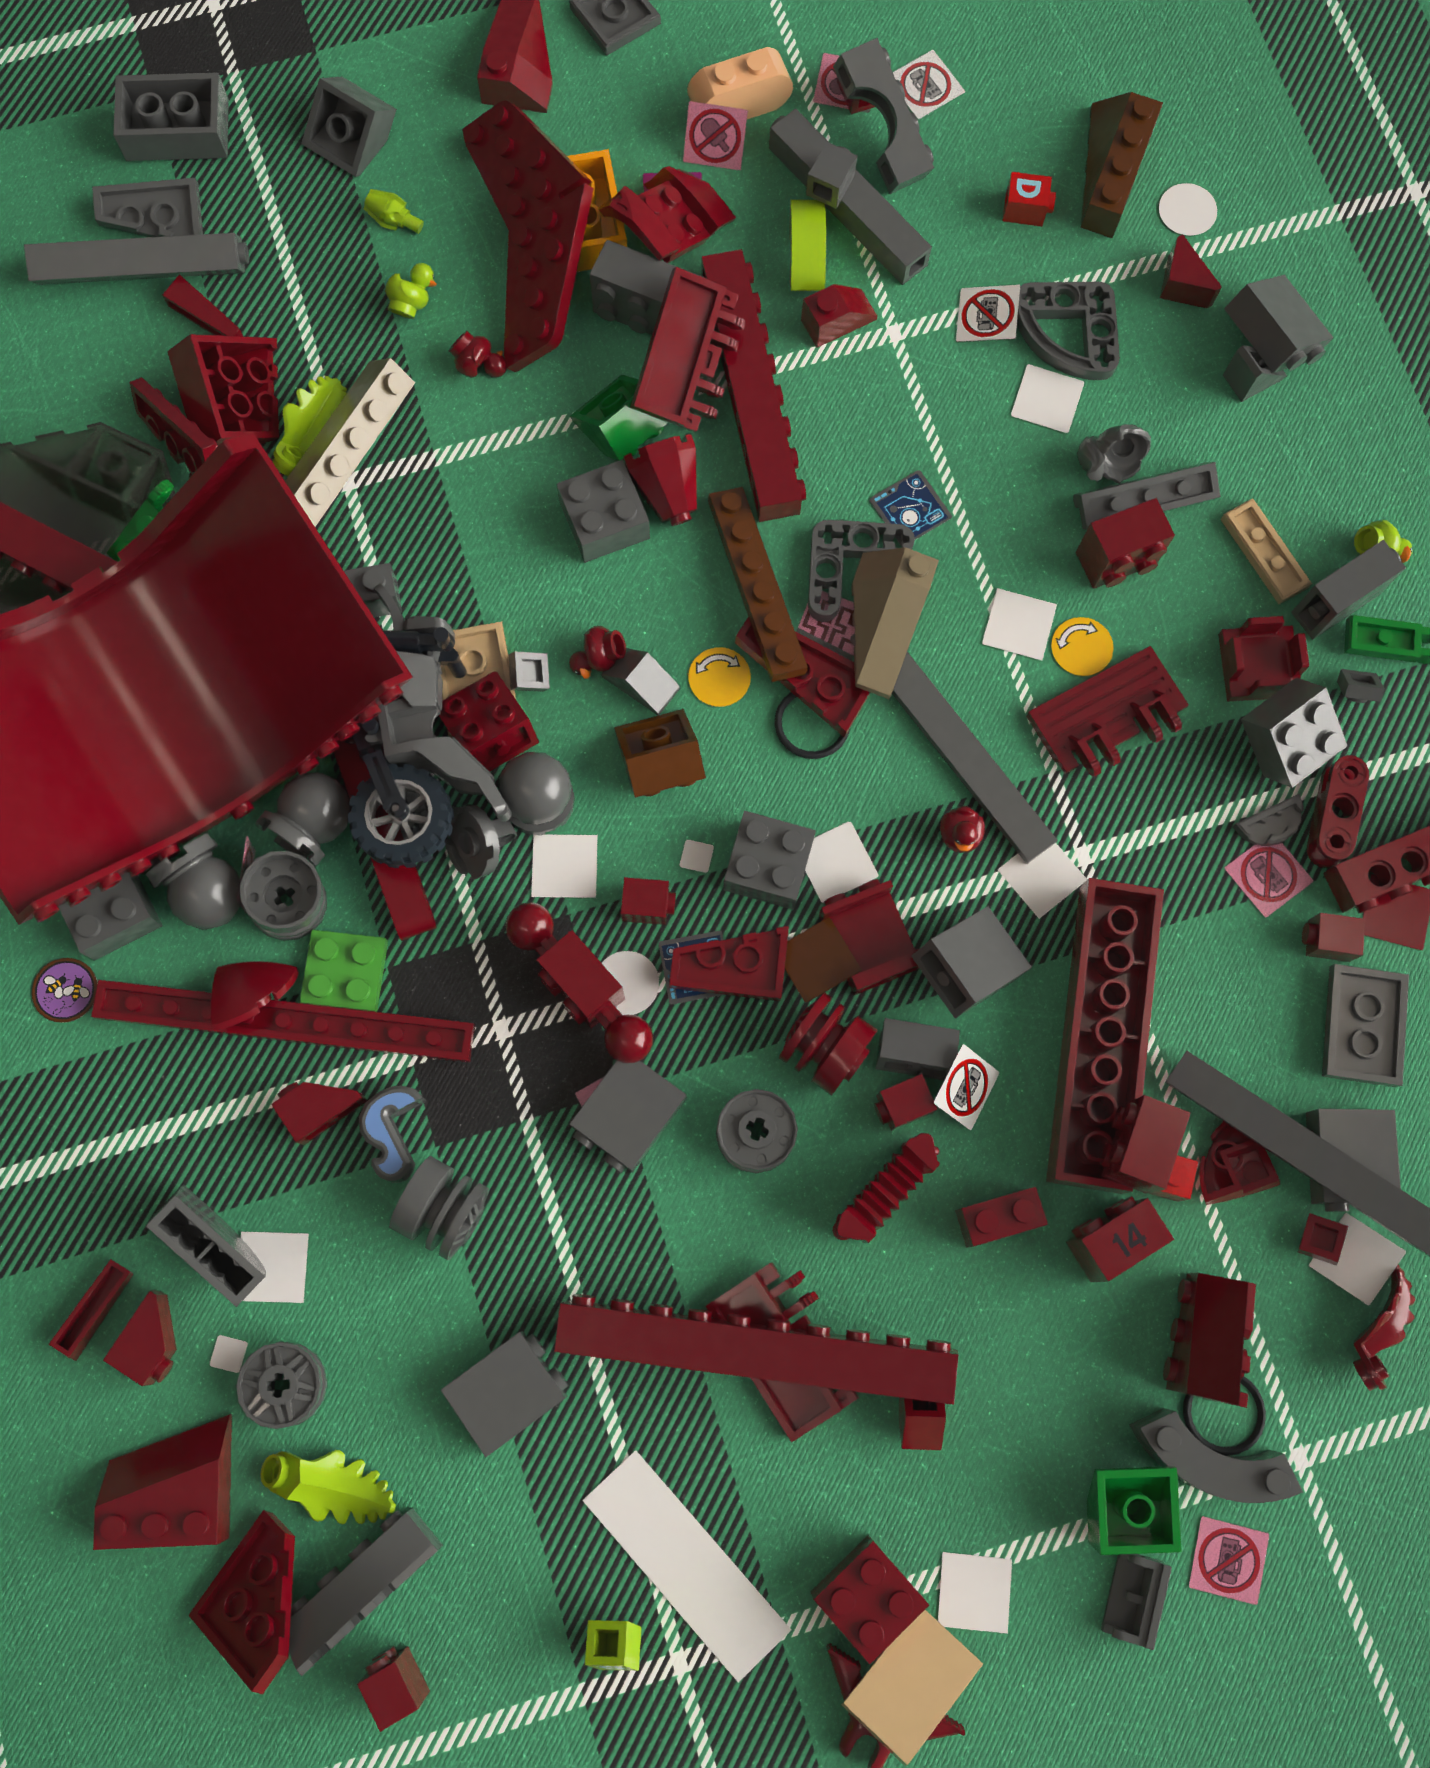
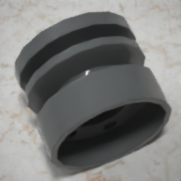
[240,851,327,941]
[389,1156,490,1260]

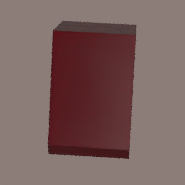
[1160,234,1222,309]

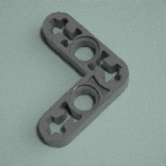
[808,520,915,622]

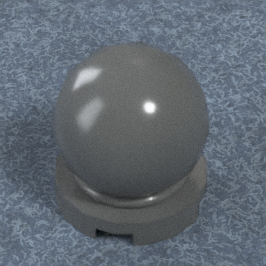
[498,752,575,835]
[255,772,352,867]
[146,833,241,930]

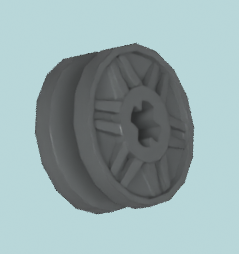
[716,1089,798,1174]
[236,1342,327,1429]

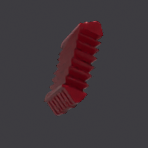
[832,1133,940,1243]

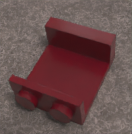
[819,879,920,996]

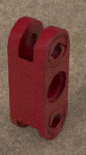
[1307,755,1369,868]

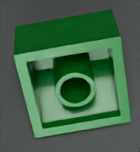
[570,375,669,461]
[1087,1466,1182,1555]

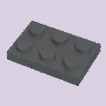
[1322,964,1409,1087]

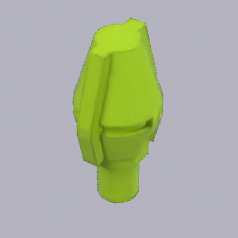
[363,189,424,234]

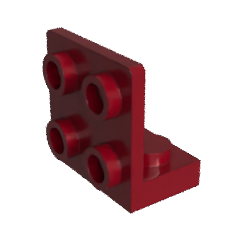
[438,671,539,772]

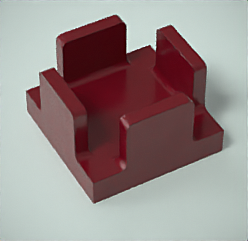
[1218,616,1309,702]

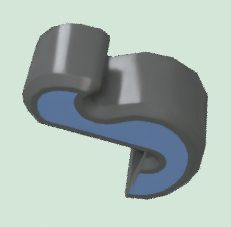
[359,1086,427,1183]

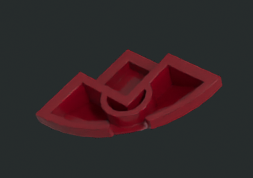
[211,961,299,1032]
[1199,1121,1280,1205]

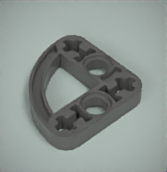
[1017,282,1120,380]

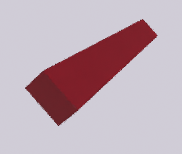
[162,274,243,336]
[49,1259,134,1361]

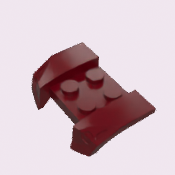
[599,166,736,263]

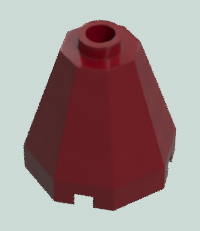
[623,434,697,526]

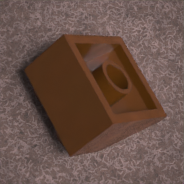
[614,709,706,798]

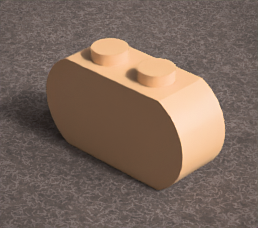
[687,47,793,119]

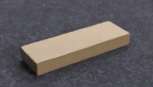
[1220,498,1312,604]

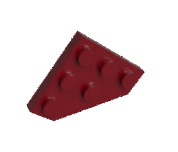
[188,1510,295,1694]

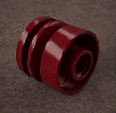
[779,992,878,1096]

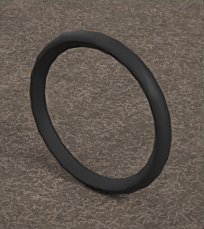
[774,692,850,759]
[1183,1376,1266,1456]

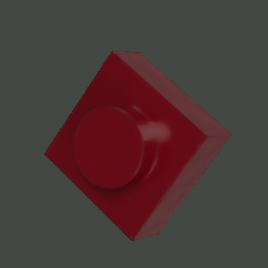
[1297,1213,1349,1265]

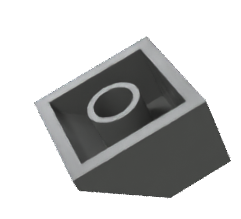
[301,76,397,177]

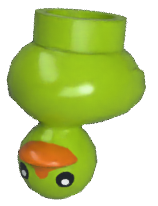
[385,263,437,319]
[1354,520,1413,563]

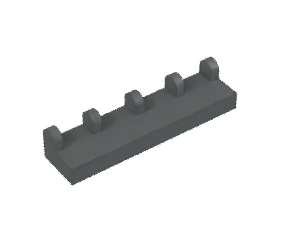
[1073,462,1221,530]

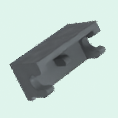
[875,1018,960,1080]
[1101,1554,1172,1650]

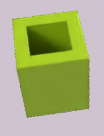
[585,1620,641,1671]

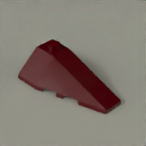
[477,0,553,113]

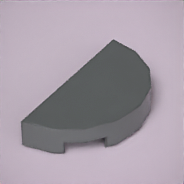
[1232,794,1304,847]

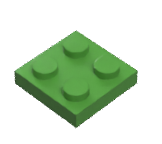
[300,930,388,1012]

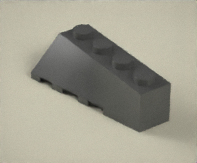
[289,1508,443,1677]

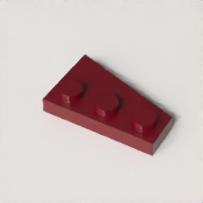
[669,926,789,1001]

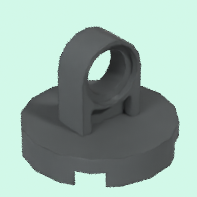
[444,804,517,879]

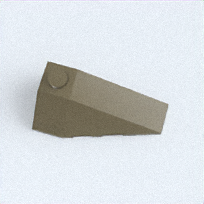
[851,547,939,699]

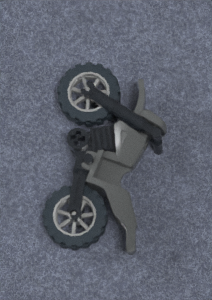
[343,583,512,868]

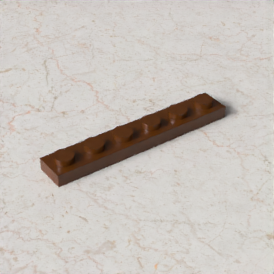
[708,487,808,682]

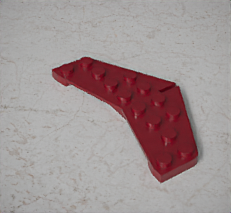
[462,100,594,372]

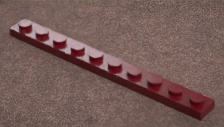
[91,980,475,1063]

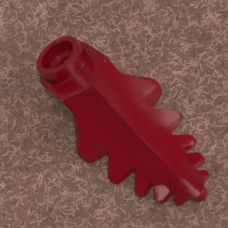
[1353,1265,1415,1391]

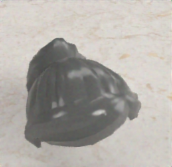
[1077,424,1151,484]

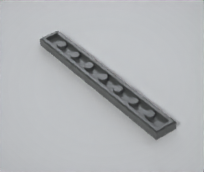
[850,634,1058,864]
[1165,1051,1430,1257]

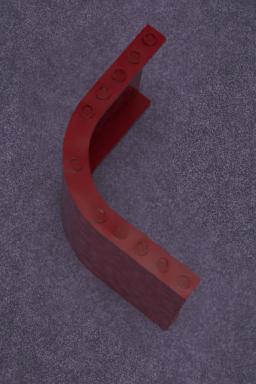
[0,433,413,925]

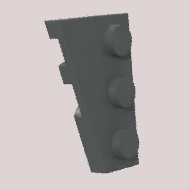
[92,178,203,237]

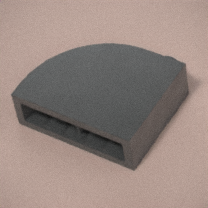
[146,1184,266,1307]

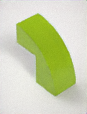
[789,199,826,291]

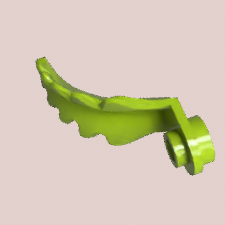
[272,376,347,476]
[261,1450,396,1524]

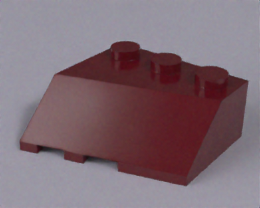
[167,334,279,446]
[1163,1273,1256,1408]
[93,1414,232,1550]

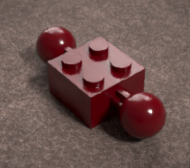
[505,902,653,1063]

